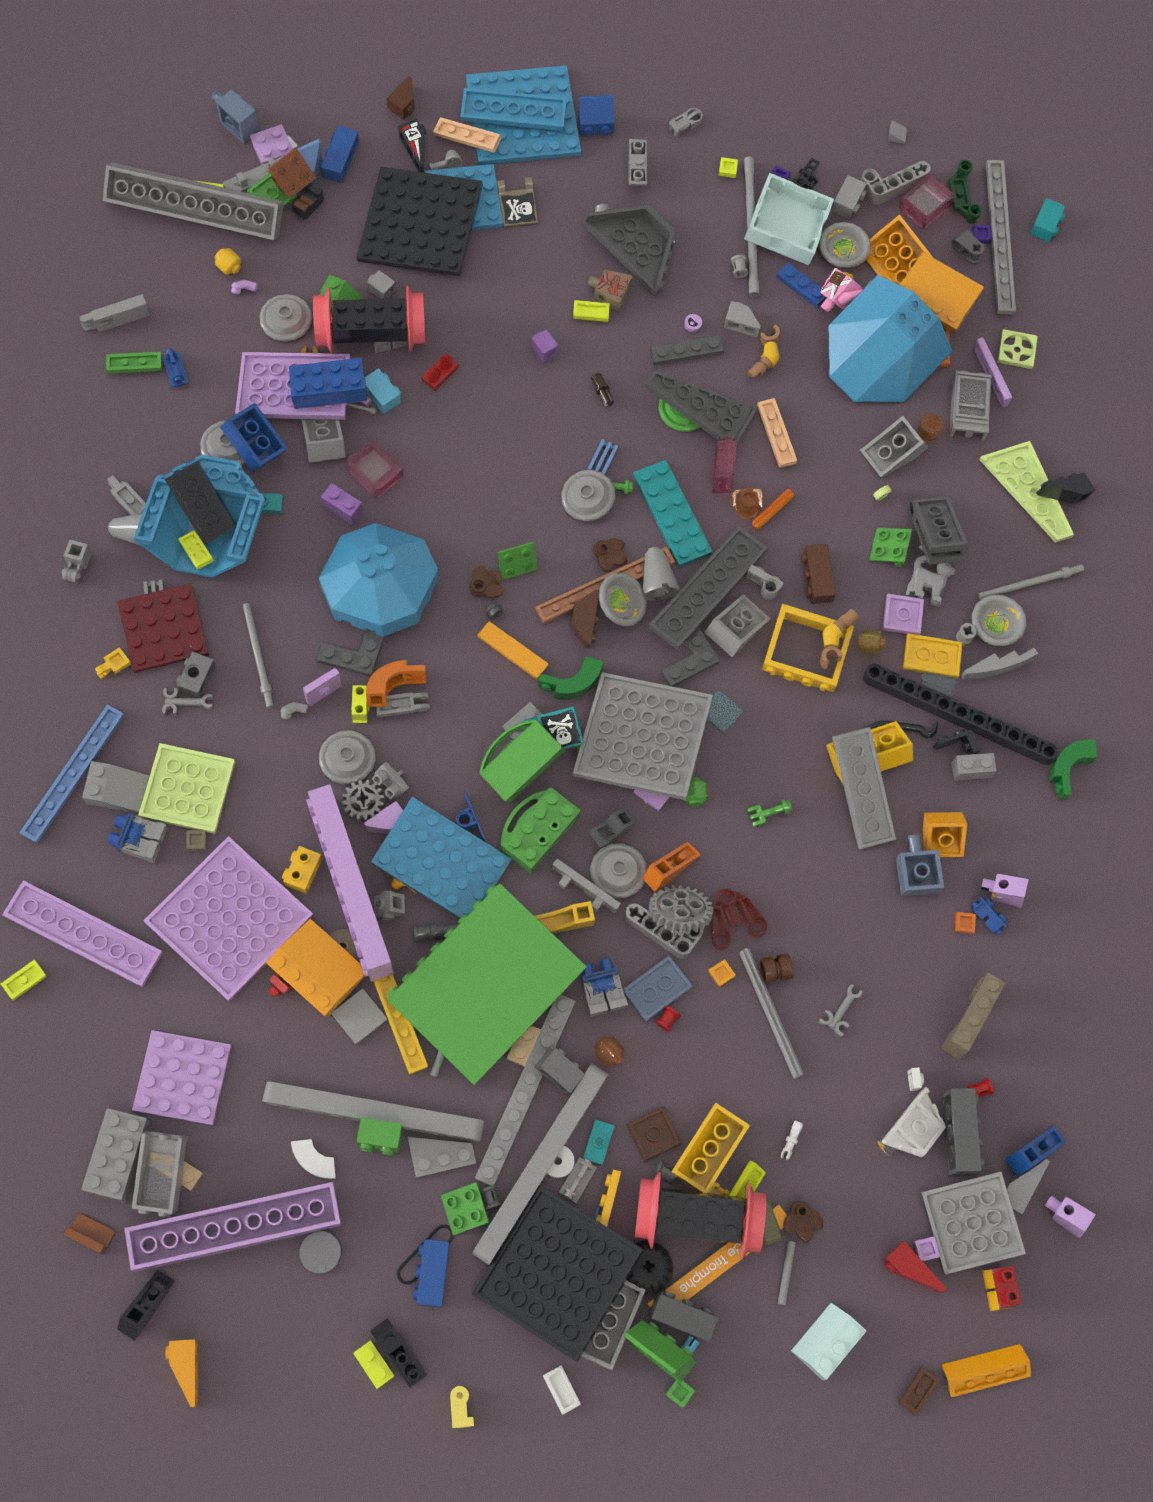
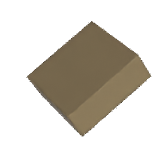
[186,830,207,851]

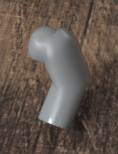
[280,702,309,719]

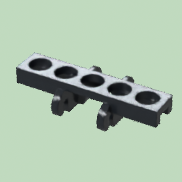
[792,158,820,190]

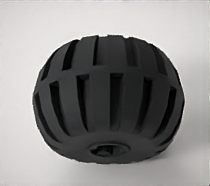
[626,1241,673,1295]

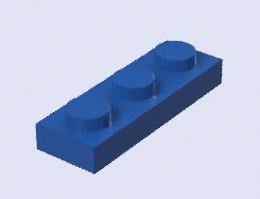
[776,262,826,308]

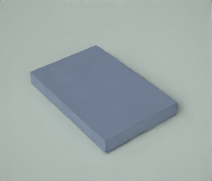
[623,955,693,1022]

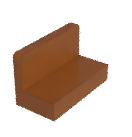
[63,1213,115,1255]

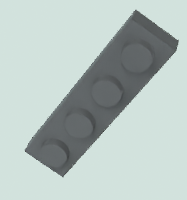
[650,335,724,366]

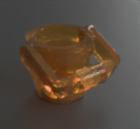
[732,487,762,519]

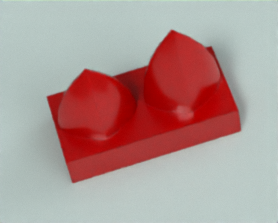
[421,353,459,391]

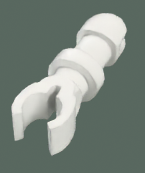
[781,1120,803,1160]

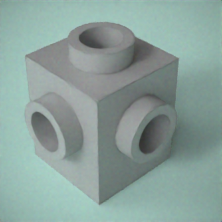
[374,891,405,920]

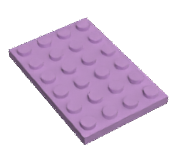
[235,352,351,420]

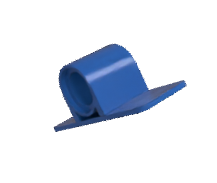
[456,791,485,842]

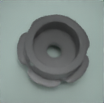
[486,603,503,620]

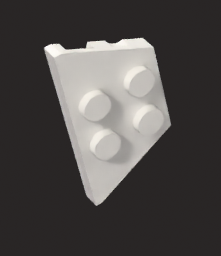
[881,1087,946,1157]

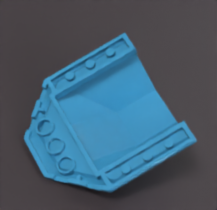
[828,275,952,402]
[133,455,265,578]

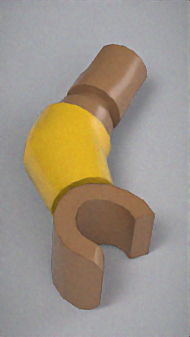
[746,324,780,377]
[820,609,859,669]

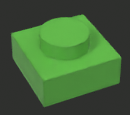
[665,1380,695,1408]

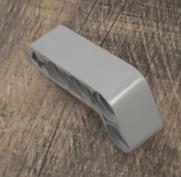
[861,161,931,205]
[625,903,703,959]

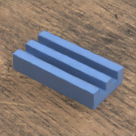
[587,439,619,475]

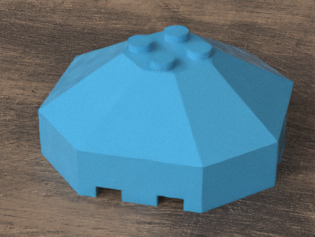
[319,523,440,637]

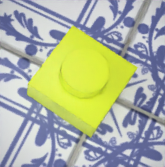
[718,157,738,178]

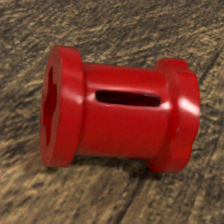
[655,1006,681,1032]
[967,1078,994,1098]

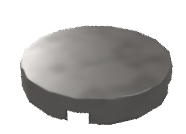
[299,1231,341,1274]

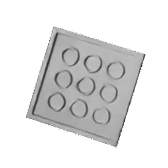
[921,1172,1026,1275]

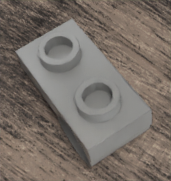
[746,565,784,601]

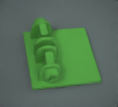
[869,528,912,567]
[498,542,538,580]
[441,1182,489,1235]

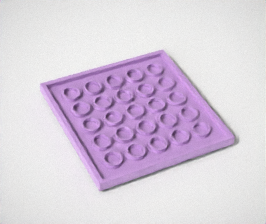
[143,836,314,1002]

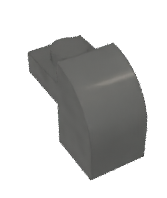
[589,808,637,847]

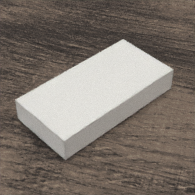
[543,1365,581,1415]

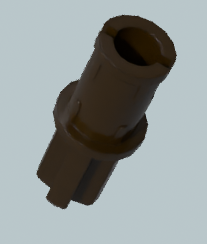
[591,373,614,407]

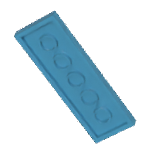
[460,88,567,131]

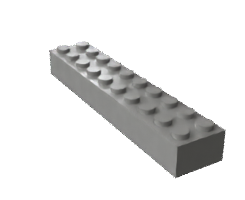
[103,162,284,240]

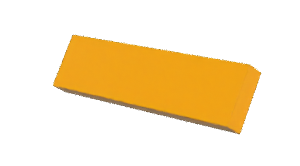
[477,621,549,680]

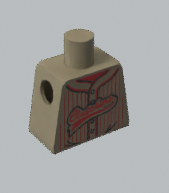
[588,270,632,312]

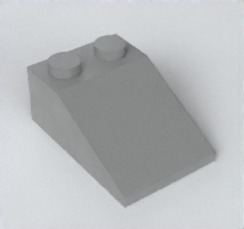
[860,416,929,478]
[301,419,345,462]
[705,594,771,657]
[82,761,150,813]

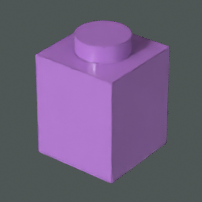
[531,330,558,363]

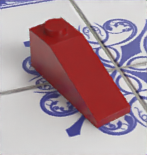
[883,1241,947,1293]

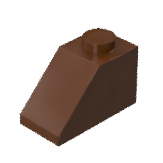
[387,76,415,120]

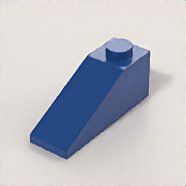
[1005,1126,1066,1176]

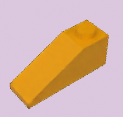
[165,1339,198,1407]

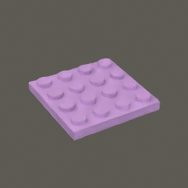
[132,1030,232,1126]

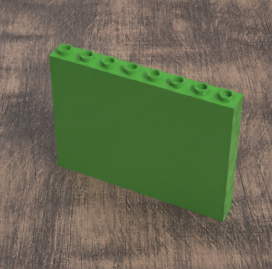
[387,883,587,1085]

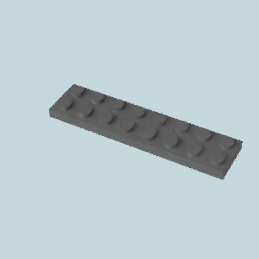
[648,526,768,650]

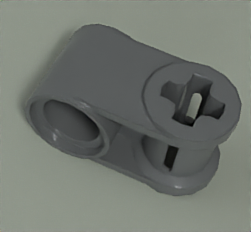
[951,230,985,264]

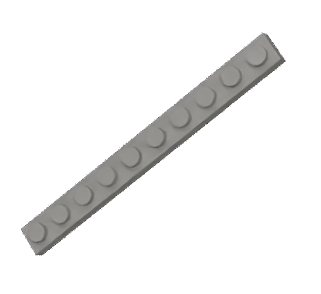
[986,160,1016,314]
[475,995,576,1186]

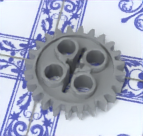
[649,885,713,934]

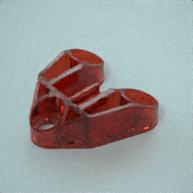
[711,889,768,951]

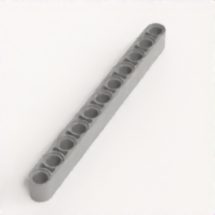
[472,1064,609,1265]
[262,1082,485,1142]

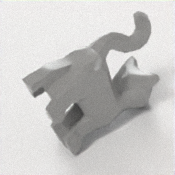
[905,545,955,607]

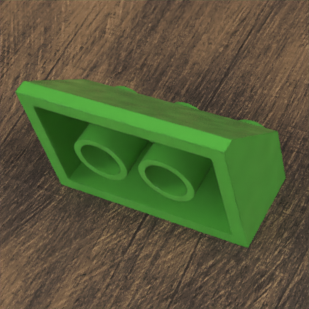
[624,1320,696,1383]

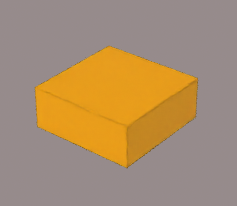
[708,959,736,987]

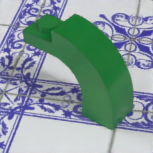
[538,656,603,700]
[1049,739,1097,800]

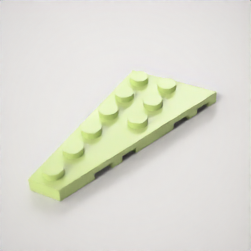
[979,441,1074,543]

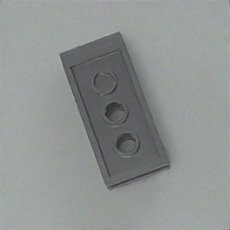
[909,497,968,565]

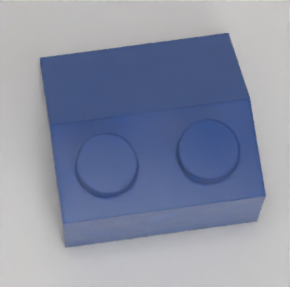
[578,95,615,136]

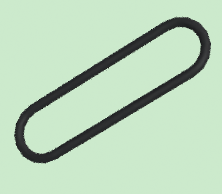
[397,1224,454,1285]

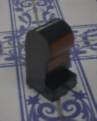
[292,183,324,219]

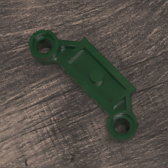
[948,159,982,224]

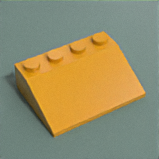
[866,215,933,285]
[900,253,984,334]
[266,919,365,1017]

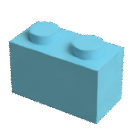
[365,368,401,414]

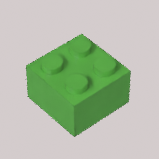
[356,1117,403,1156]

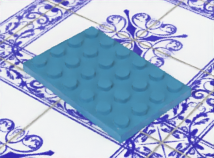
[370,797,511,919]

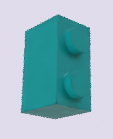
[1030,198,1065,242]

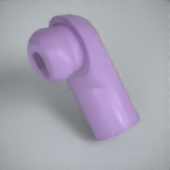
[231,280,258,294]

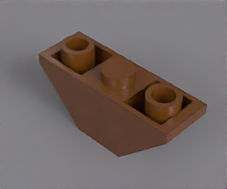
[570,589,600,648]

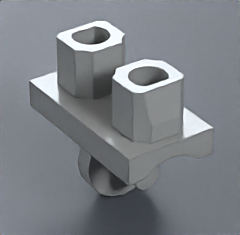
[372,762,409,799]

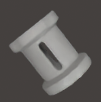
[730,255,748,279]
[956,623,976,645]

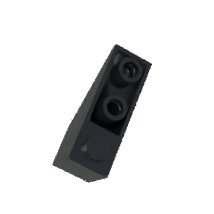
[1036,472,1095,504]
[370,1318,427,1388]

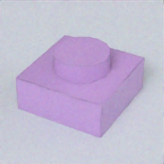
[913,1236,940,1261]

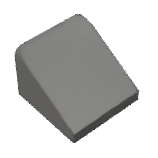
[888,121,907,144]

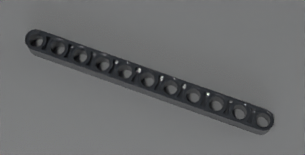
[863,664,1058,765]

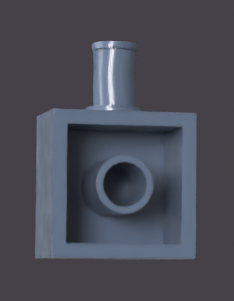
[211,89,259,144]
[896,835,944,897]

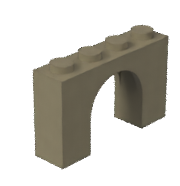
[941,973,1005,1059]

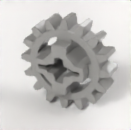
[342,780,384,822]

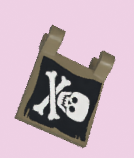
[497,177,538,228]

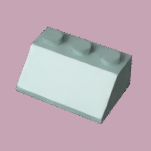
[791,1303,866,1380]

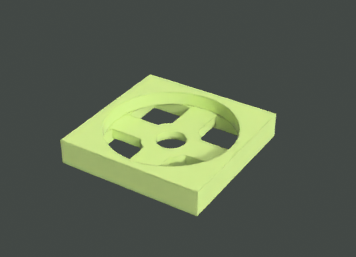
[997,329,1038,369]

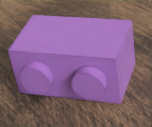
[321,483,363,525]

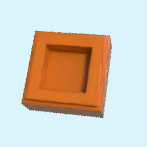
[954,912,976,935]

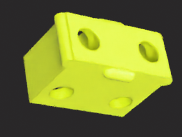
[351,685,370,723]

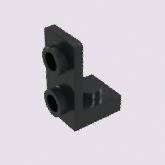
[933,729,981,755]

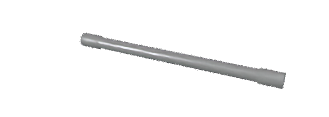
[744,156,760,298]

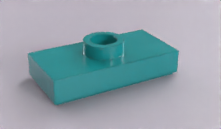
[261,493,283,514]
[583,1119,614,1166]

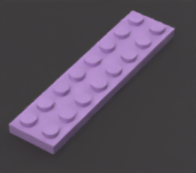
[2,880,163,988]

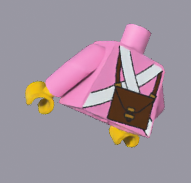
[820,268,863,313]

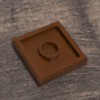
[627,1106,681,1162]

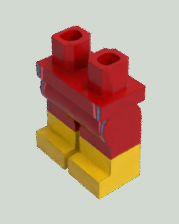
[982,1266,1022,1311]

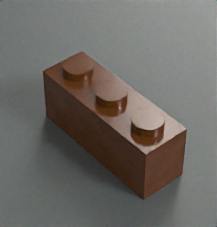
[801,544,836,604]

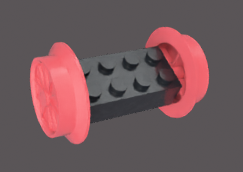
[313,285,425,354]
[635,1172,766,1260]

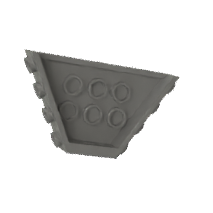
[581,205,676,296]

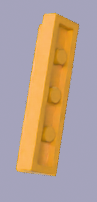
[942,1344,1031,1398]

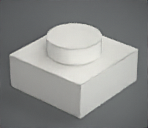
[907,1067,924,1091]

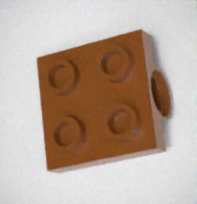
[267,147,316,199]

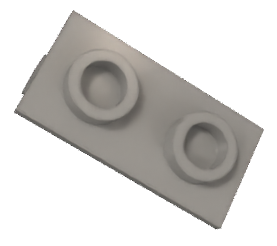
[559,1157,597,1203]

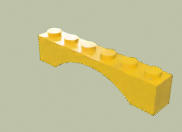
[535,901,595,934]

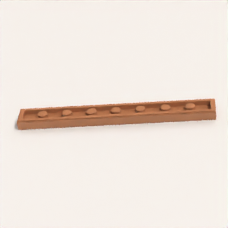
[535,547,675,625]

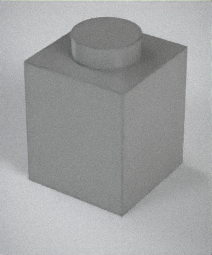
[367,270,396,299]

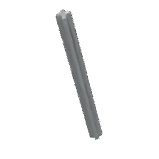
[739,948,804,1079]

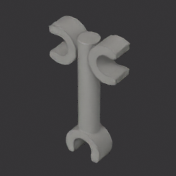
[162,688,214,716]
[818,984,863,1037]

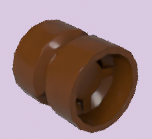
[760,953,794,984]

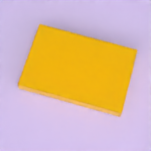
[902,633,963,679]

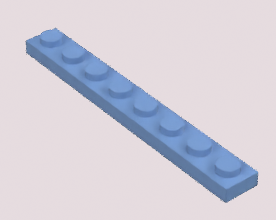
[19,704,125,844]

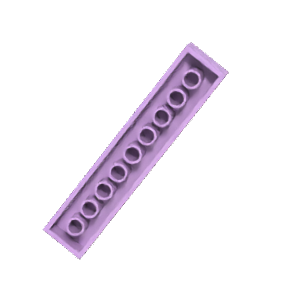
[306,784,394,982]
[124,1182,342,1272]

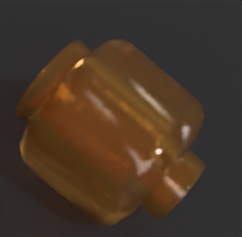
[918,414,943,441]
[595,1036,624,1066]

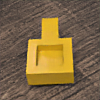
[95,647,131,679]

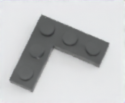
[661,627,720,687]
[317,629,385,677]

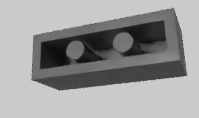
[648,1291,718,1342]

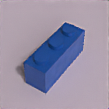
[320,125,359,183]
[413,1239,450,1308]

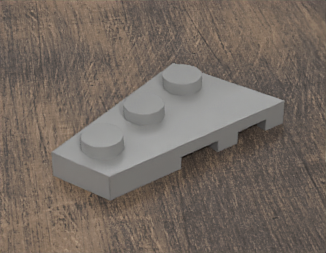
[408,1137,476,1178]

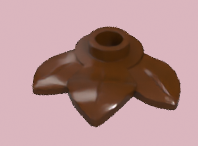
[593,538,627,572]
[469,565,504,598]
[784,1201,823,1243]

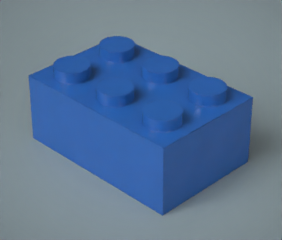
[220,403,288,473]

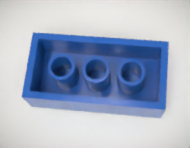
[289,358,367,409]

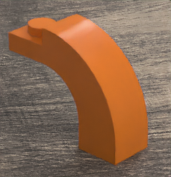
[366,660,427,707]

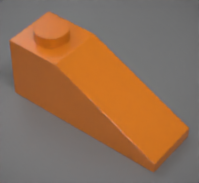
[642,841,701,892]

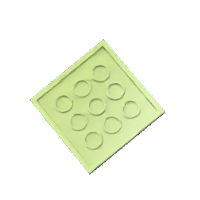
[138,743,236,834]

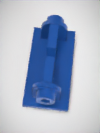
[162,348,189,388]
[971,896,1008,935]

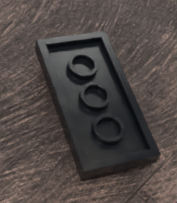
[165,461,237,545]

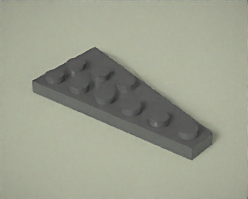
[644,370,758,450]

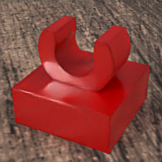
[269,974,293,997]

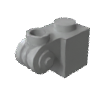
[62,540,92,583]

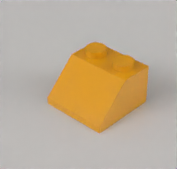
[922,812,967,857]

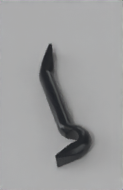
[862,720,938,738]

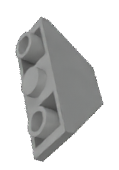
[628,139,647,186]

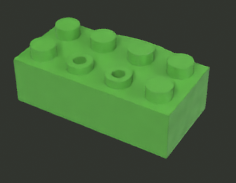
[480,720,566,803]
[501,787,581,874]

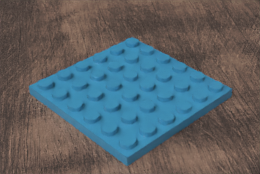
[466,65,581,165]

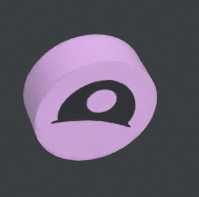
[684,314,702,333]

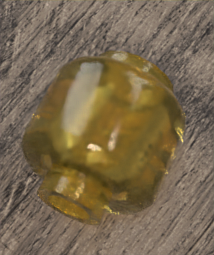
[858,629,886,655]

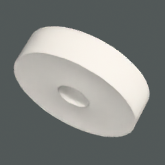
[547,1146,574,1178]

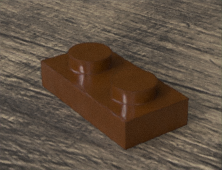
[898,1367,940,1416]

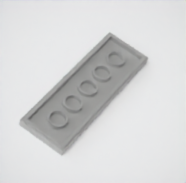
[832,727,896,849]

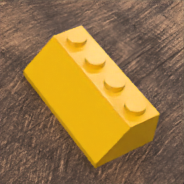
[826,721,913,784]
[672,1103,750,1193]

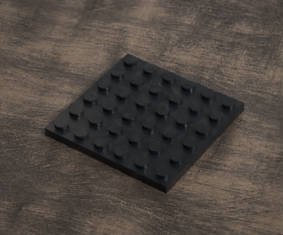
[357,167,483,276]
[472,1186,644,1363]

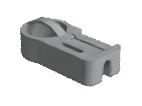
[669,108,703,137]

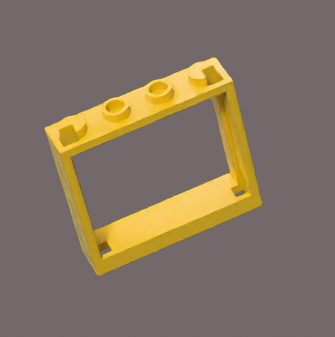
[762,604,854,692]

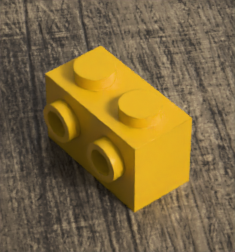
[282,846,322,895]

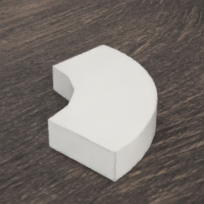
[291,1139,336,1179]

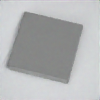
[331,988,388,1045]

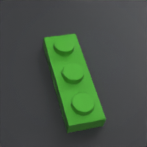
[106,351,162,374]

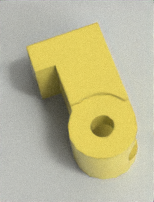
[450,1386,474,1429]

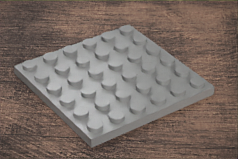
[573,672,713,800]

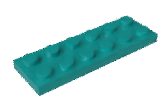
[632,460,713,568]

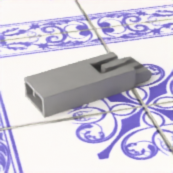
[80,294,150,333]

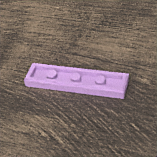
[973,337,1012,407]

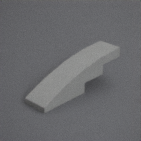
[960,648,1038,680]

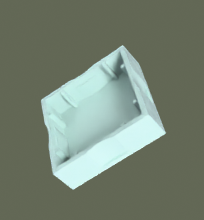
[744,173,834,265]

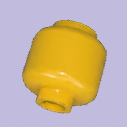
[214,248,241,275]

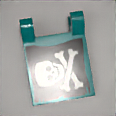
[524,706,584,749]

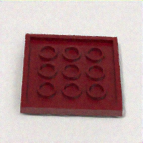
[117,583,209,673]

